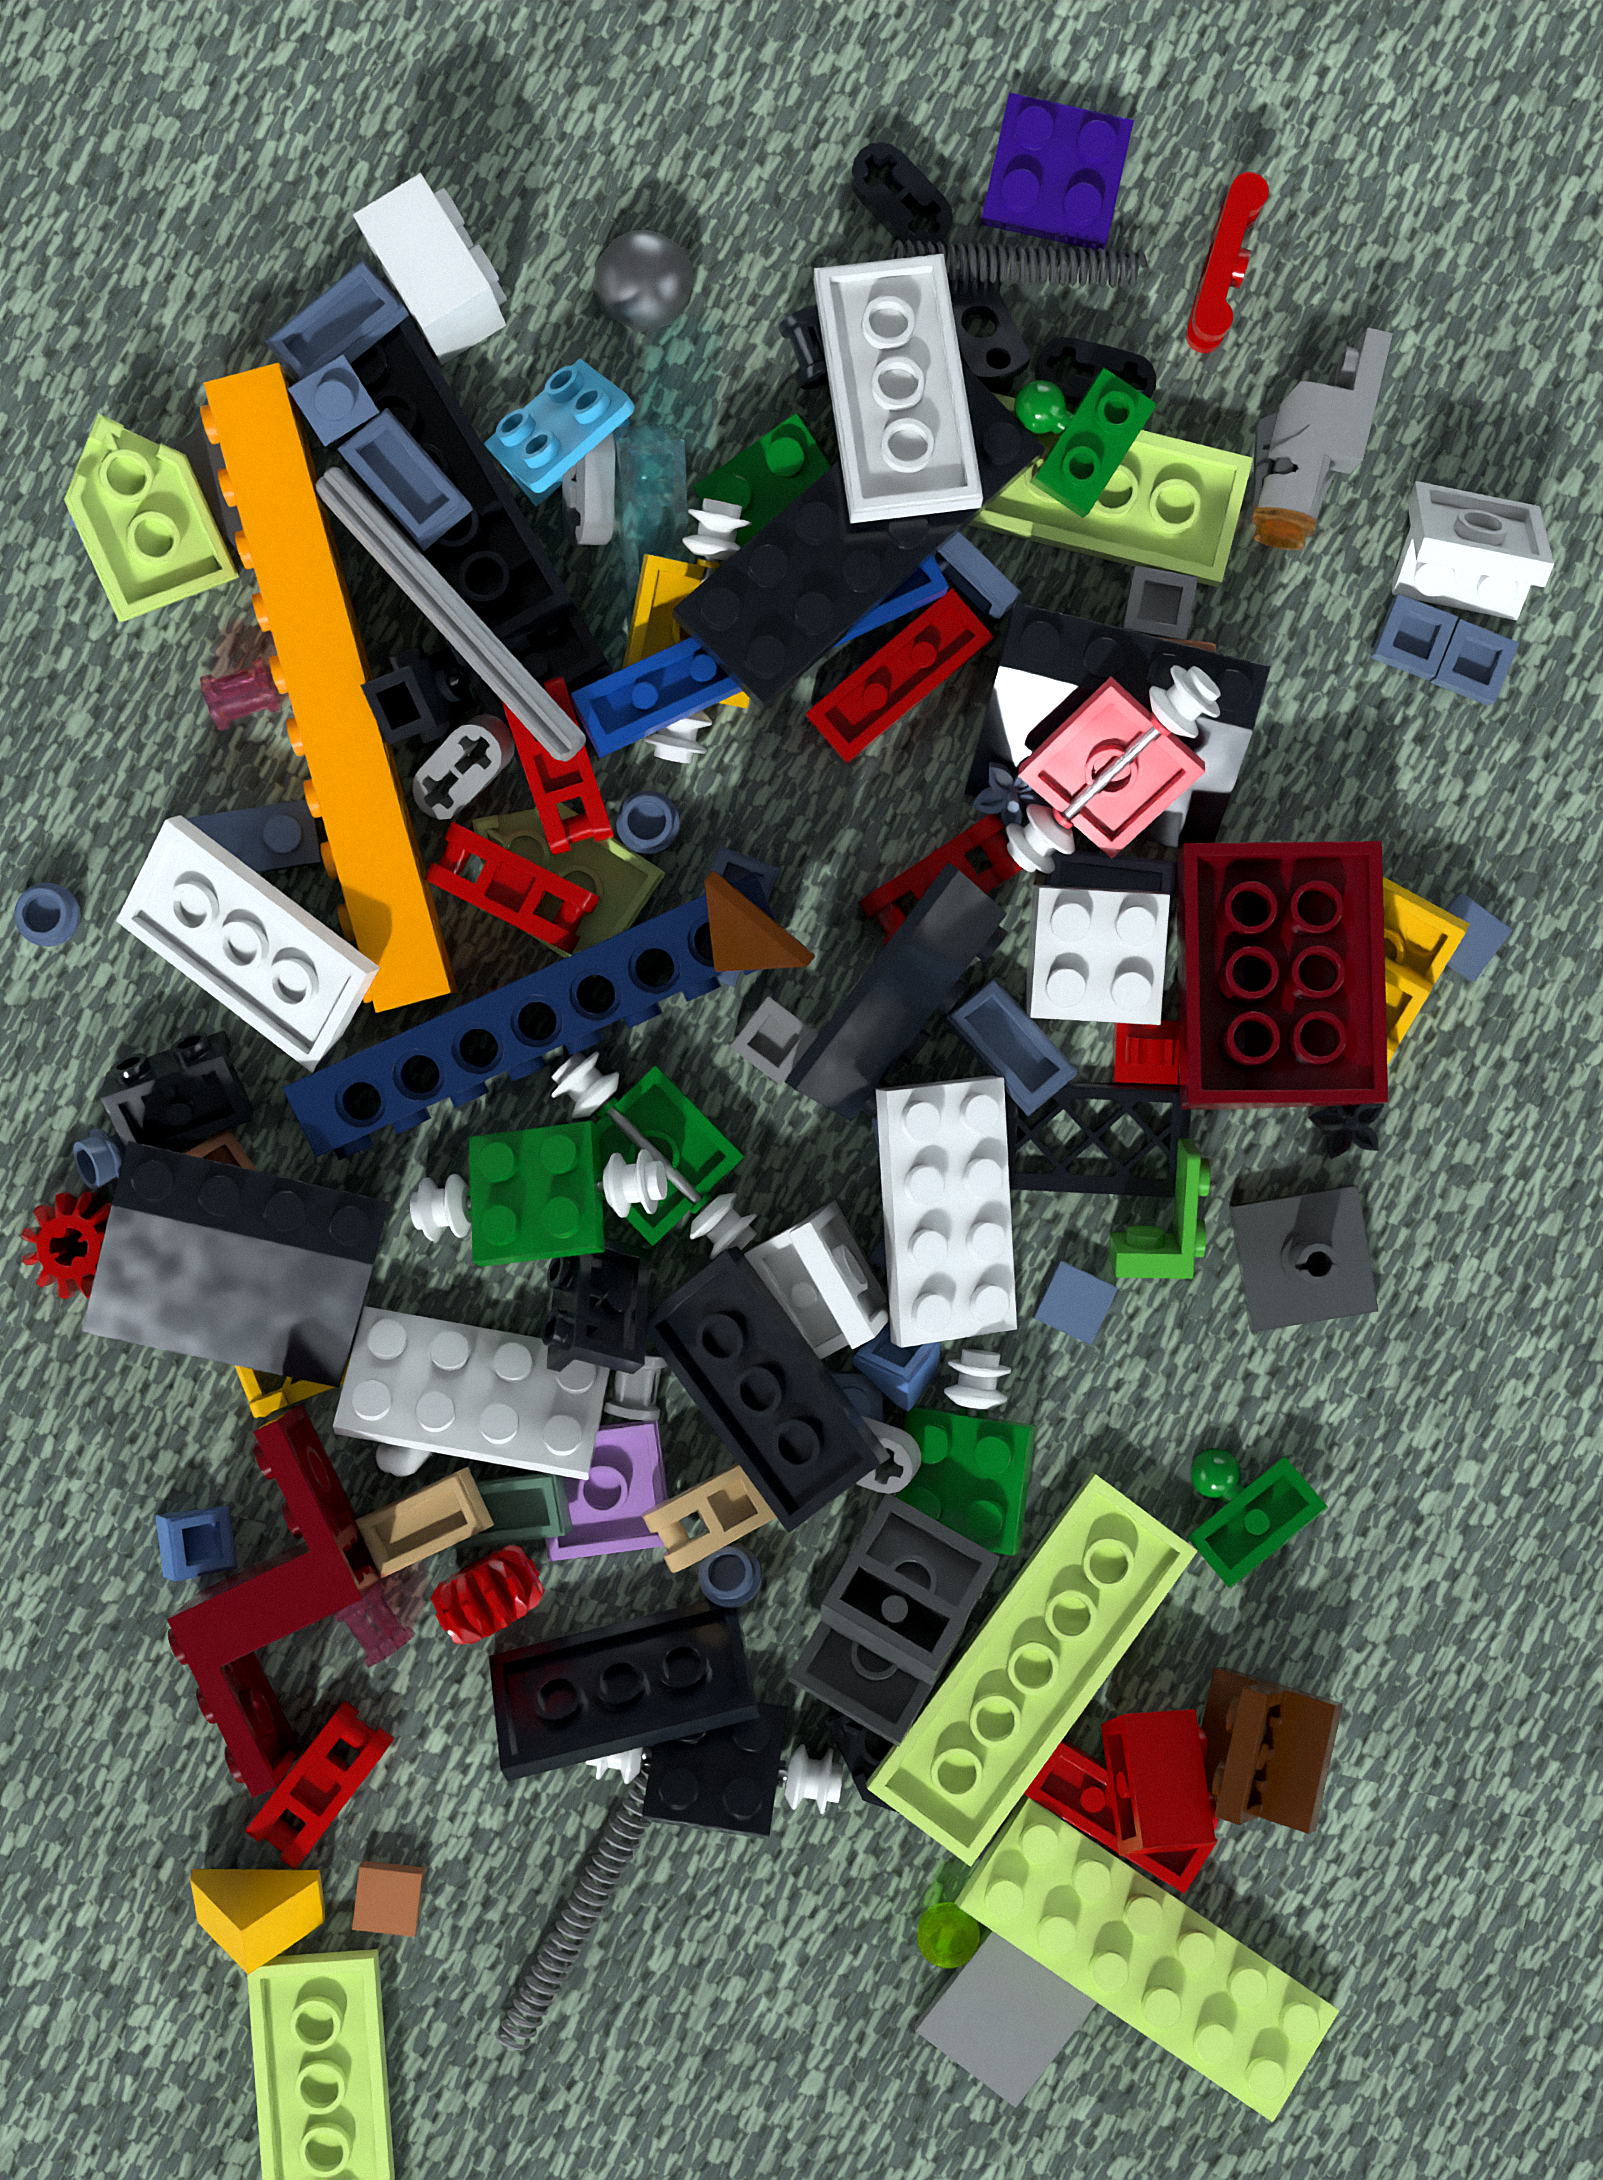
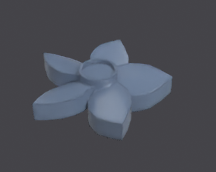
[974,762,1051,828]

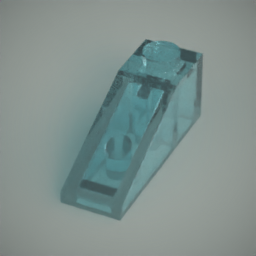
[612,423,690,634]

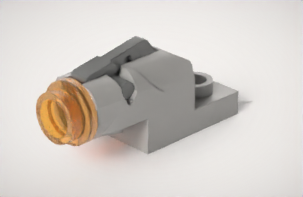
[1251,328,1393,550]

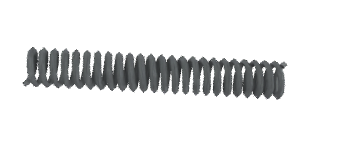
[890,239,1148,289]

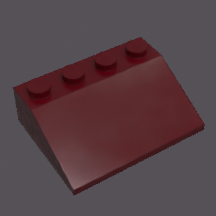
[1176,841,1388,1110]

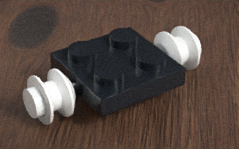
[586,1702,844,1840]

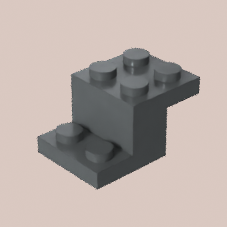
[788,1494,1000,1747]

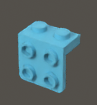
[483,358,635,507]

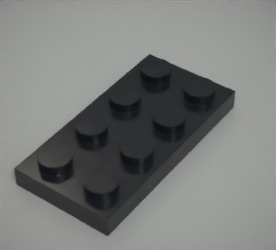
[646,1246,891,1533]
[489,1600,759,1782]

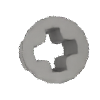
[603,1349,668,1421]

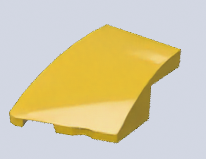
[1383,877,1470,1065]

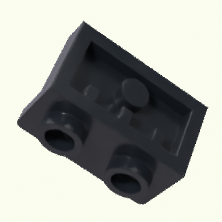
[100,1031,254,1150]
[542,1237,652,1374]

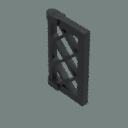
[1004,1081,1191,1197]

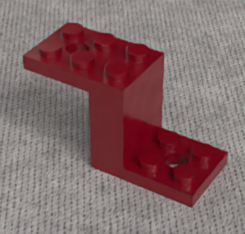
[167,1403,381,1798]

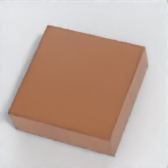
[352,1860,425,1937]

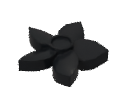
[1308,1103,1385,1159]

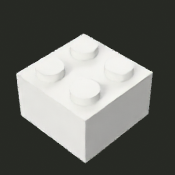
[353,173,507,365]
[1025,884,1170,1025]

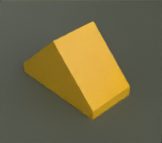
[190,1869,325,1975]

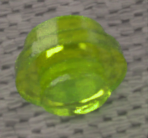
[916,1902,980,1968]

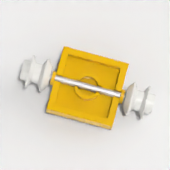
[622,498,752,763]

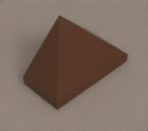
[704,870,816,972]

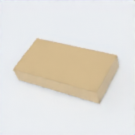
[355,1467,494,1579]

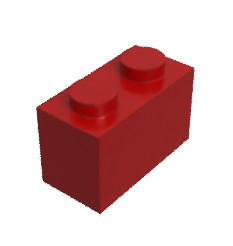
[1101,1709,1218,1856]

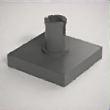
[1229,1185,1379,1332]

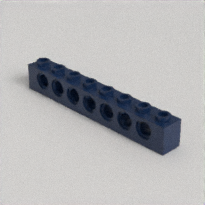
[282,872,778,1160]

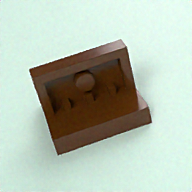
[1201,1667,1343,1834]

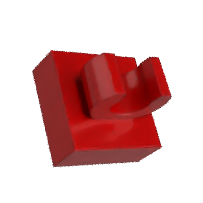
[1112,1020,1179,1085]

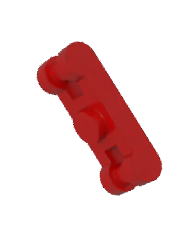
[1185,172,1269,353]
[501,676,614,856]
[858,814,1023,945]
[423,822,601,954]
[244,1700,395,1870]

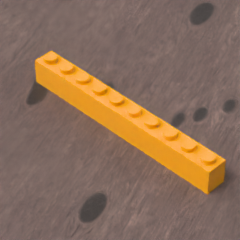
[200,362,459,1013]

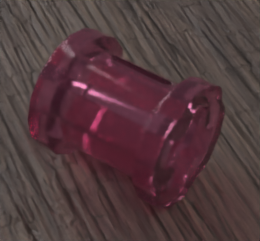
[200,657,282,731]
[332,1581,416,1668]

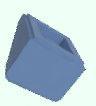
[853,1320,941,1411]
[155,1505,237,1582]

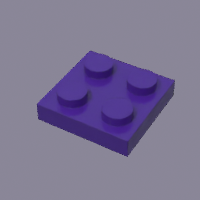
[980,92,1134,251]

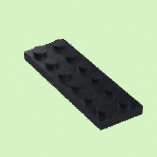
[672,361,1045,712]

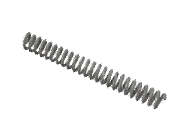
[495,1766,652,2050]

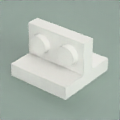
[1391,481,1554,620]
[744,1200,889,1359]

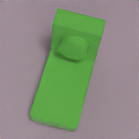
[1109,1138,1210,1279]

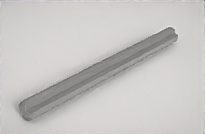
[315,466,586,762]

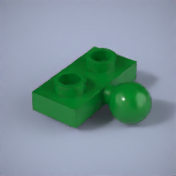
[1014,368,1157,518]
[1187,1448,1328,1589]

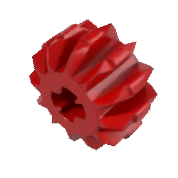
[21,1191,112,1299]
[430,1545,545,1645]

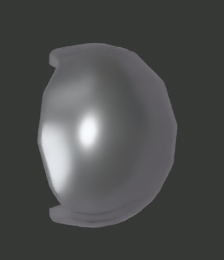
[592,230,694,332]

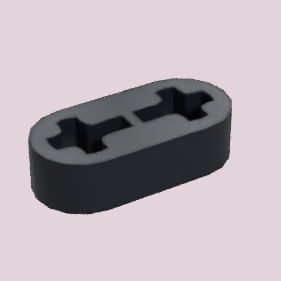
[851,142,953,254]
[1035,337,1157,406]

